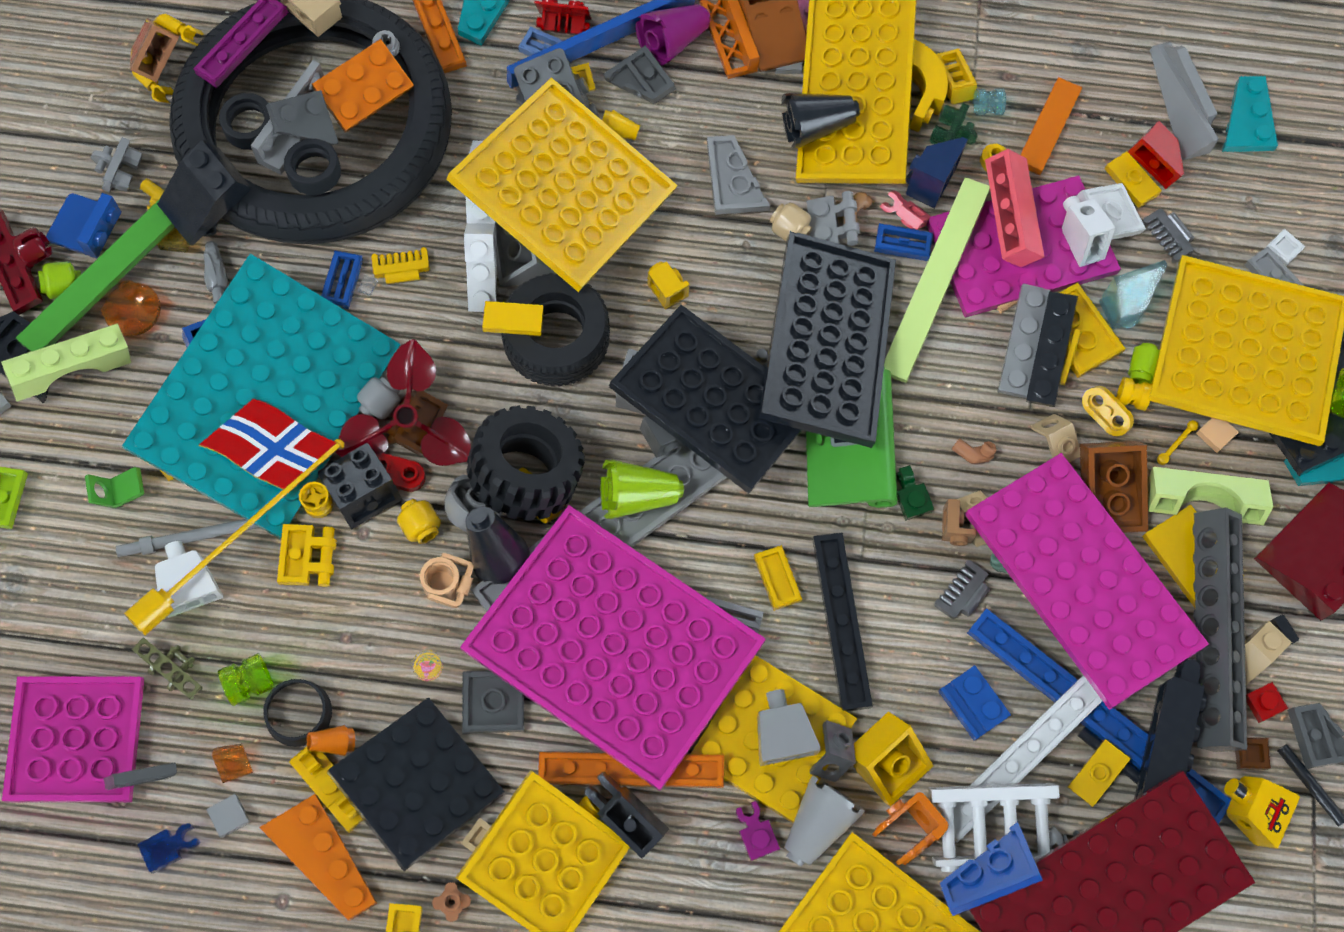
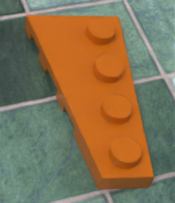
[259,794,378,921]

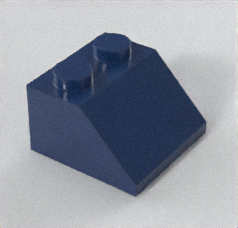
[905,137,968,209]

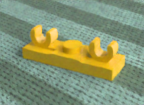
[288,746,363,832]

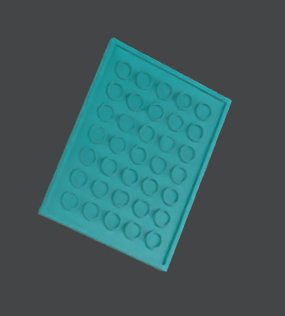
[122,253,401,539]

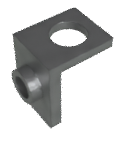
[810,720,856,782]

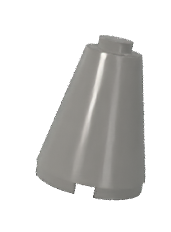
[785,775,865,867]

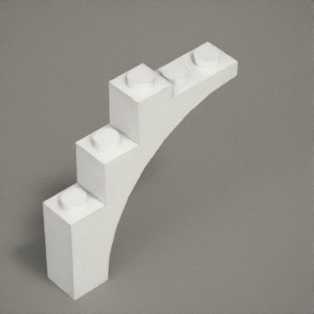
[464,141,497,312]

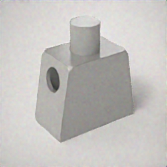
[757,689,820,766]

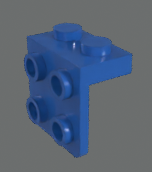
[46,193,122,259]

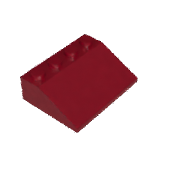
[1254,482,1344,621]

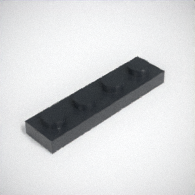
[1026,291,1078,407]

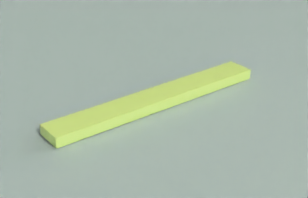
[884,177,990,383]

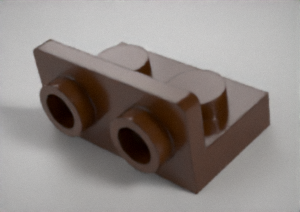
[386,390,448,456]

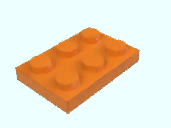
[312,39,414,133]

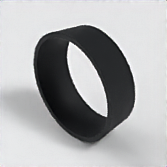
[263,679,332,747]

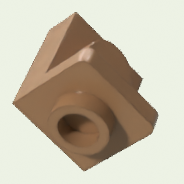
[942,499,976,546]

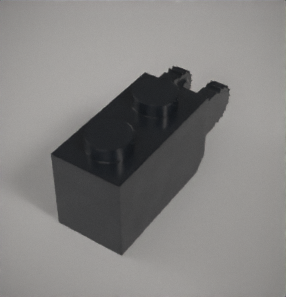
[585,772,669,859]

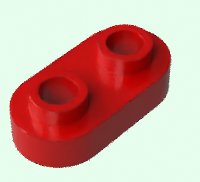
[376,453,426,492]

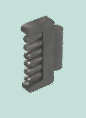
[1142,209,1195,263]
[934,560,990,619]

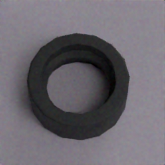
[219,93,270,150]
[284,138,341,195]

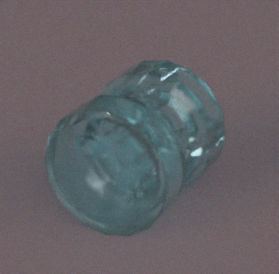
[973,88,1006,116]

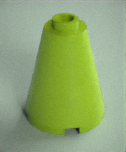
[600,459,684,519]

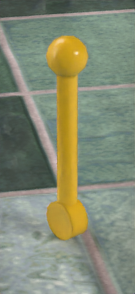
[1157,420,1199,465]

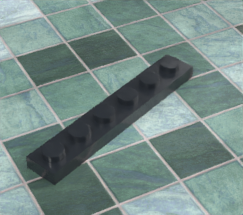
[812,532,873,712]

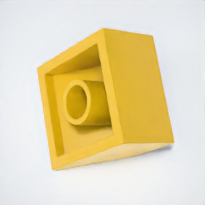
[853,711,934,807]

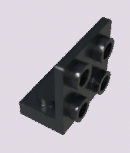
[317,443,403,530]

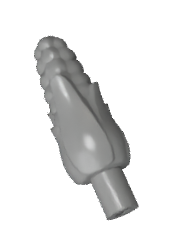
[204,241,228,305]

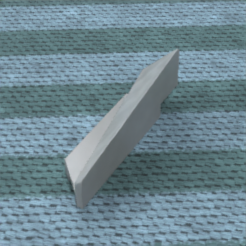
[1150,42,1219,160]

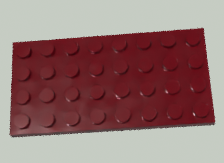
[969,770,1256,932]

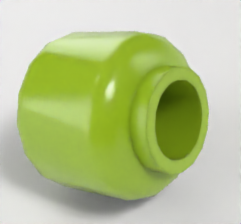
[38,261,81,300]

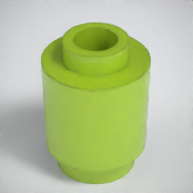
[1128,343,1160,384]

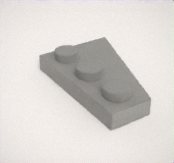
[707,135,770,215]

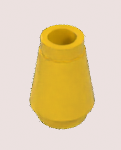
[602,110,640,141]

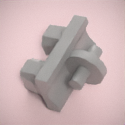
[91,137,143,193]

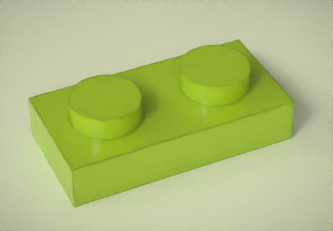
[0,467,28,529]

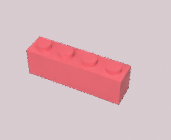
[985,149,1044,267]

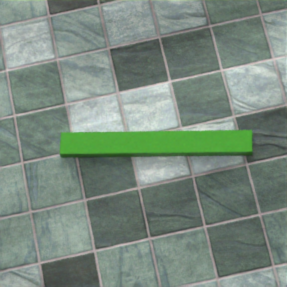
[16,199,175,352]

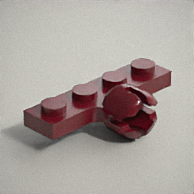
[0,209,53,315]

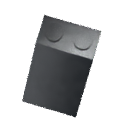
[157,140,252,246]

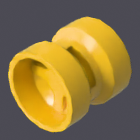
[1116,377,1152,411]
[299,482,333,519]

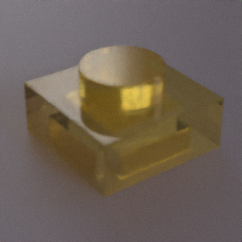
[157,227,189,253]

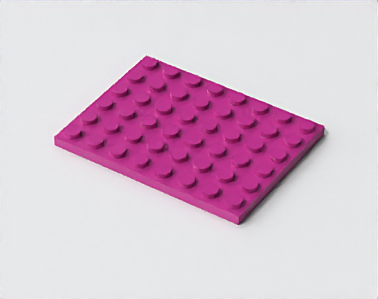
[460,505,766,791]

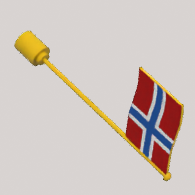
[124,399,344,636]

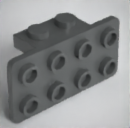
[514,48,599,118]

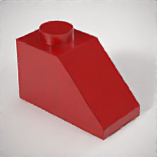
[1128,121,1184,189]

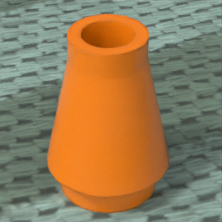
[307,725,355,756]

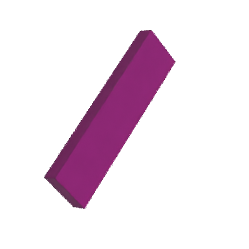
[193,0,288,88]

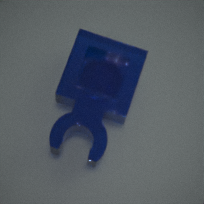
[137,823,200,874]

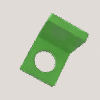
[85,467,144,508]

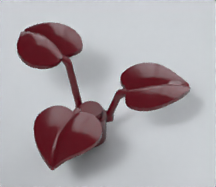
[335,339,471,466]

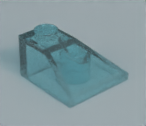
[1099,260,1167,330]

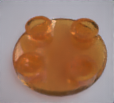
[101,280,161,337]

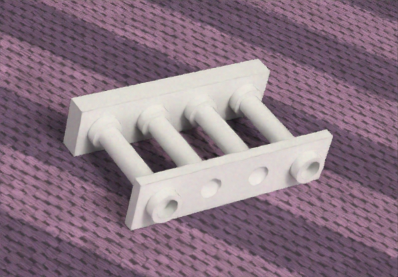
[928,783,1059,872]

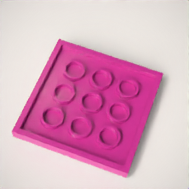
[2,676,144,803]

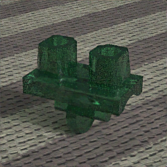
[929,103,978,145]

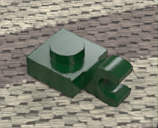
[896,465,934,521]

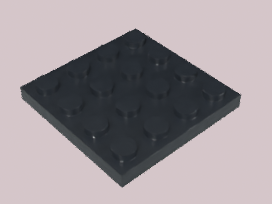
[327,697,505,871]

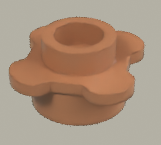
[432,883,471,922]

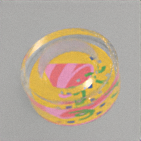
[412,650,443,681]

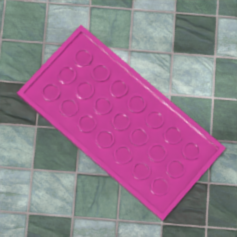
[965,453,1209,710]

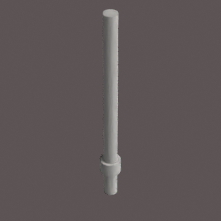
[116,514,297,558]

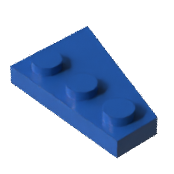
[940,821,1043,916]

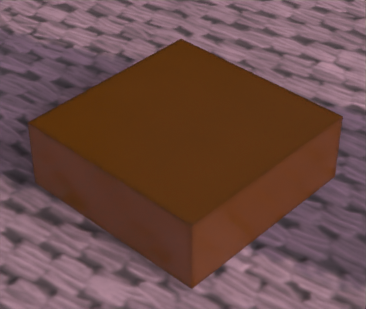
[1235,738,1271,770]

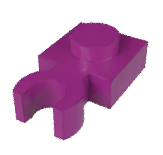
[736,801,780,862]

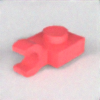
[880,190,931,230]

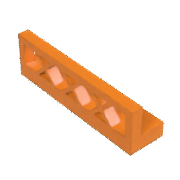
[698,0,760,79]

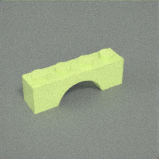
[1,323,131,401]
[1148,467,1273,525]

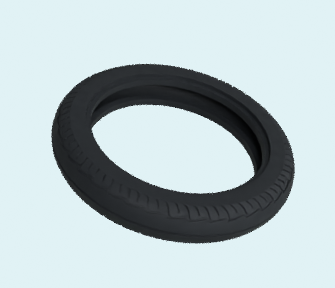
[169,0,452,244]

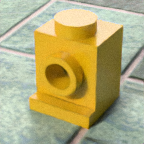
[647,261,690,310]

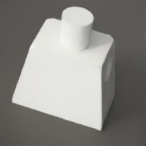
[1062,196,1116,267]
[155,541,224,618]

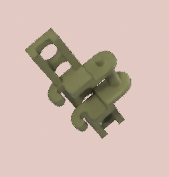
[132,637,203,700]

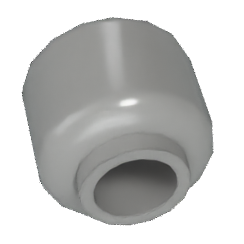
[357,376,401,419]

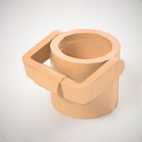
[420,553,474,608]

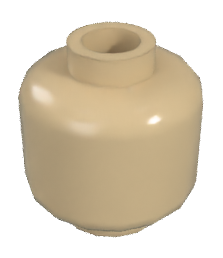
[770,202,812,241]

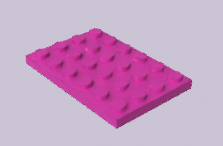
[927,175,1121,318]

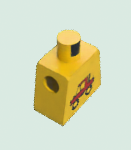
[1224,776,1300,849]

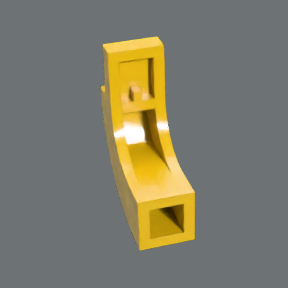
[909,39,948,132]

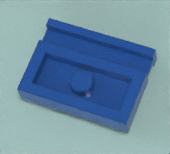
[938,665,1011,741]

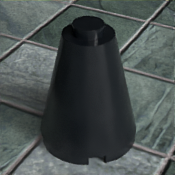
[781,93,860,149]
[465,507,530,584]

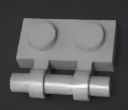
[807,191,860,246]

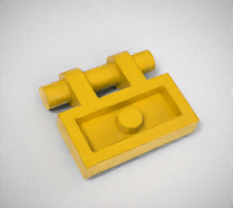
[277,524,337,587]

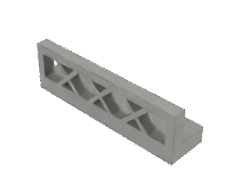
[251,60,324,175]

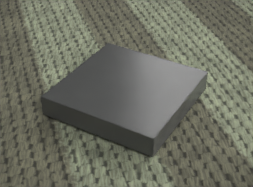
[462,671,524,734]

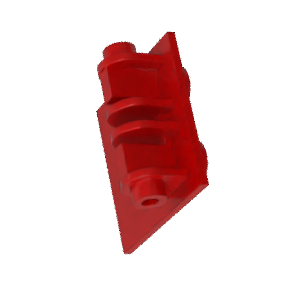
[534,0,592,35]

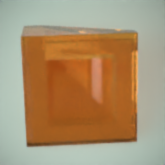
[212,744,253,783]

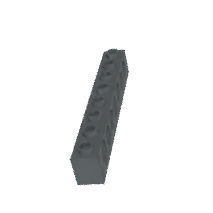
[1192,507,1247,752]

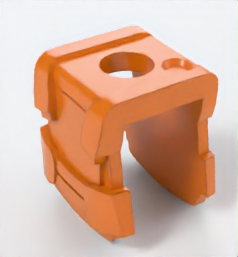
[872,792,948,866]

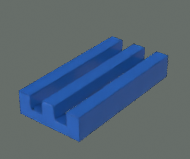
[874,223,933,261]
[321,250,363,310]

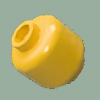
[397,499,441,544]

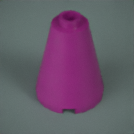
[635,4,710,65]

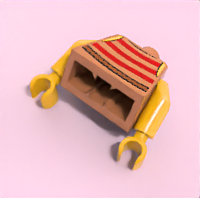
[130,14,203,103]

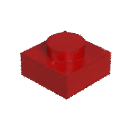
[1246,682,1288,723]

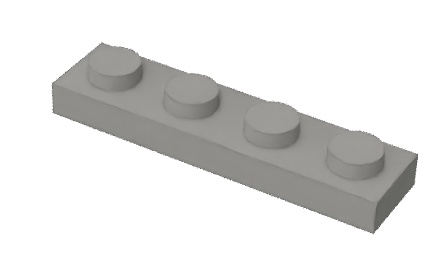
[997,284,1050,399]

